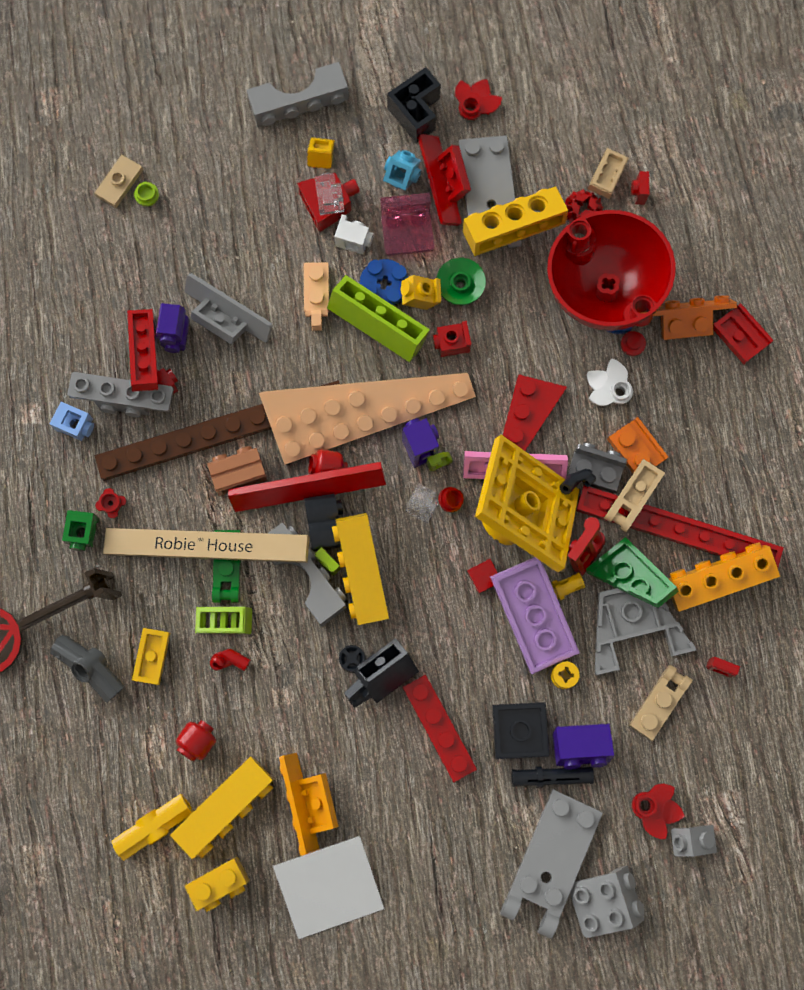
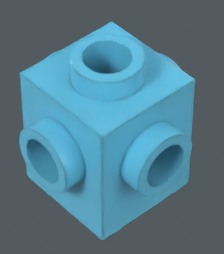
[383,150,421,190]

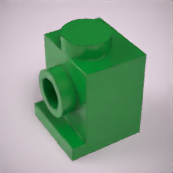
[62,510,99,551]

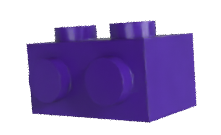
[402,418,439,468]
[552,724,614,769]

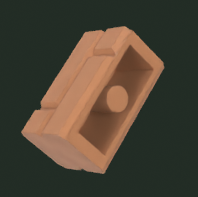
[207,446,268,496]

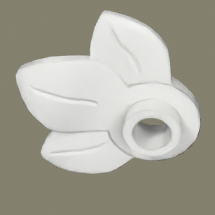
[587,359,633,406]

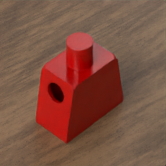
[297,173,360,233]

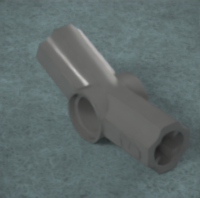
[50,634,125,703]

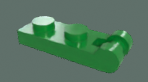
[212,530,241,603]

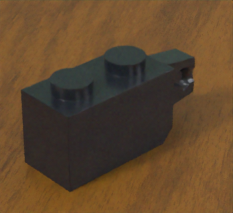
[344,638,419,708]

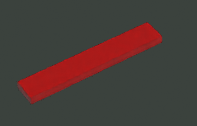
[228,462,386,512]

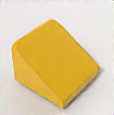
[307,138,335,169]

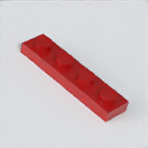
[127,309,158,392]
[402,674,477,783]

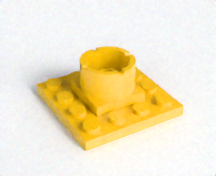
[475,435,580,572]

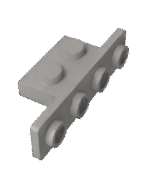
[184,273,273,345]
[67,372,174,418]

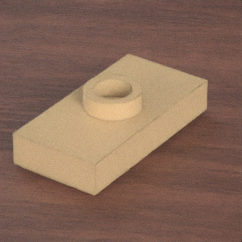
[587,148,629,199]
[94,155,143,208]

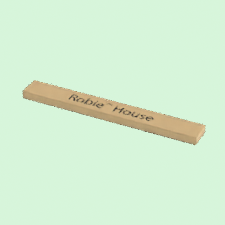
[103,528,310,563]

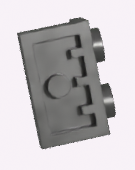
[566,443,628,493]

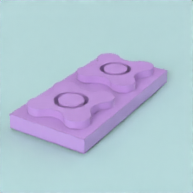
[490,557,580,674]

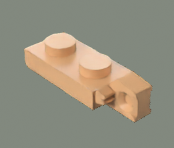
[304,262,329,331]

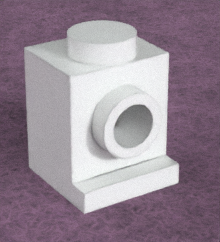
[334,214,374,255]

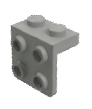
[570,866,645,938]

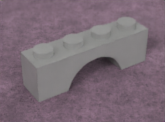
[246,62,349,127]
[267,522,347,627]

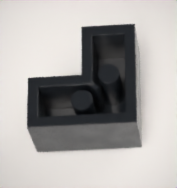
[387,67,441,143]

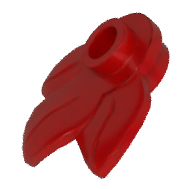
[455,79,502,120]
[631,783,685,839]

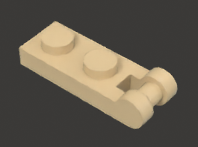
[604,459,665,533]
[629,664,693,741]

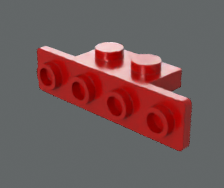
[418,134,471,226]

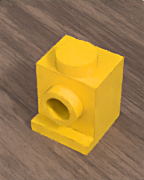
[401,275,441,310]

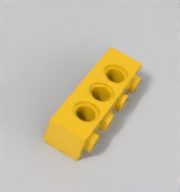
[463,186,568,256]

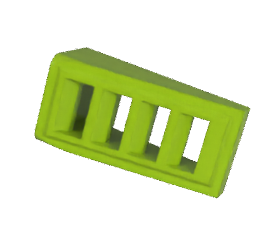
[195,607,252,634]

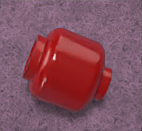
[308,449,348,474]
[175,720,216,762]

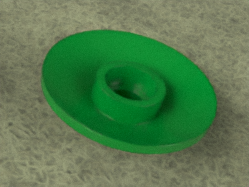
[436,257,486,306]

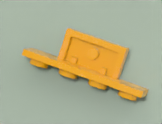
[279,753,339,856]

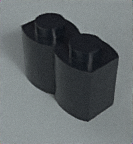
[304,493,343,552]

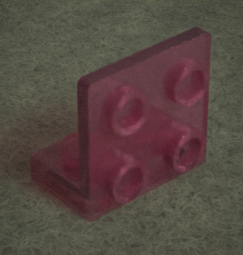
[380,193,434,256]

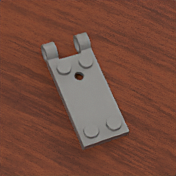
[458,135,522,251]
[500,789,603,939]

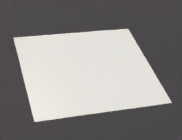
[273,836,384,939]

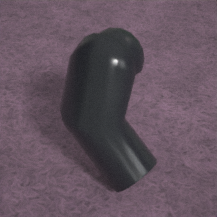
[560,469,596,495]

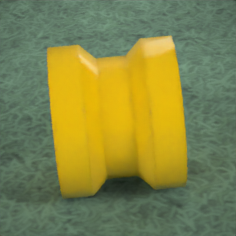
[551,661,580,689]

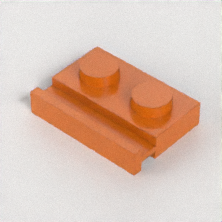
[607,417,668,474]

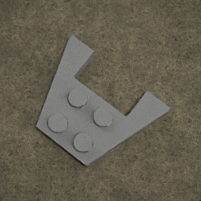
[594,588,696,676]

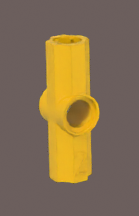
[111,794,193,861]

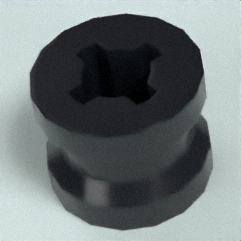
[339,645,366,673]

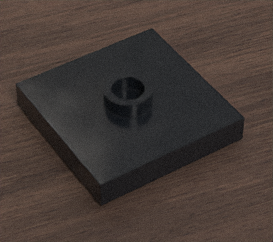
[492,702,549,759]

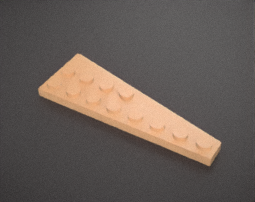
[259,373,476,465]

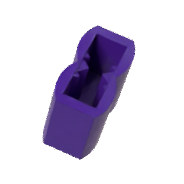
[156,303,190,353]

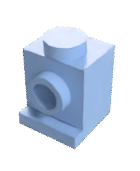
[50,402,94,441]

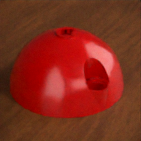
[547,210,676,331]

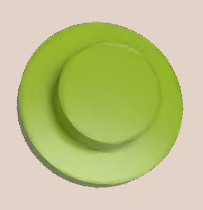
[134,182,159,207]

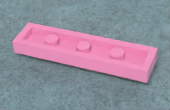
[463,451,568,479]

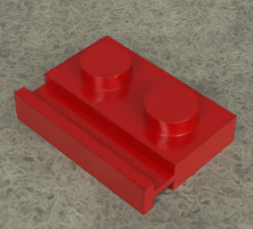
[713,303,774,365]

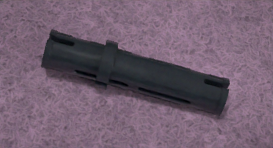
[511,766,594,788]

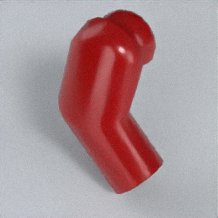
[210,649,251,671]

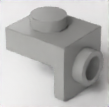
[671,825,717,857]

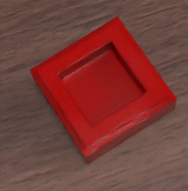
[467,559,498,594]
[706,657,740,678]

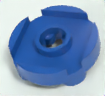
[360,259,408,306]

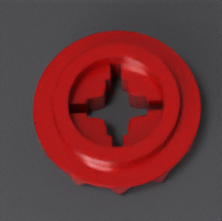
[565,189,603,223]

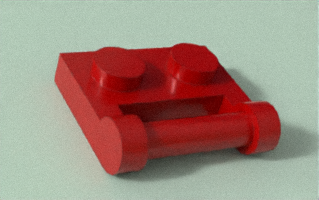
[567,517,606,576]

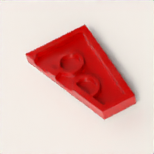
[502,374,567,451]

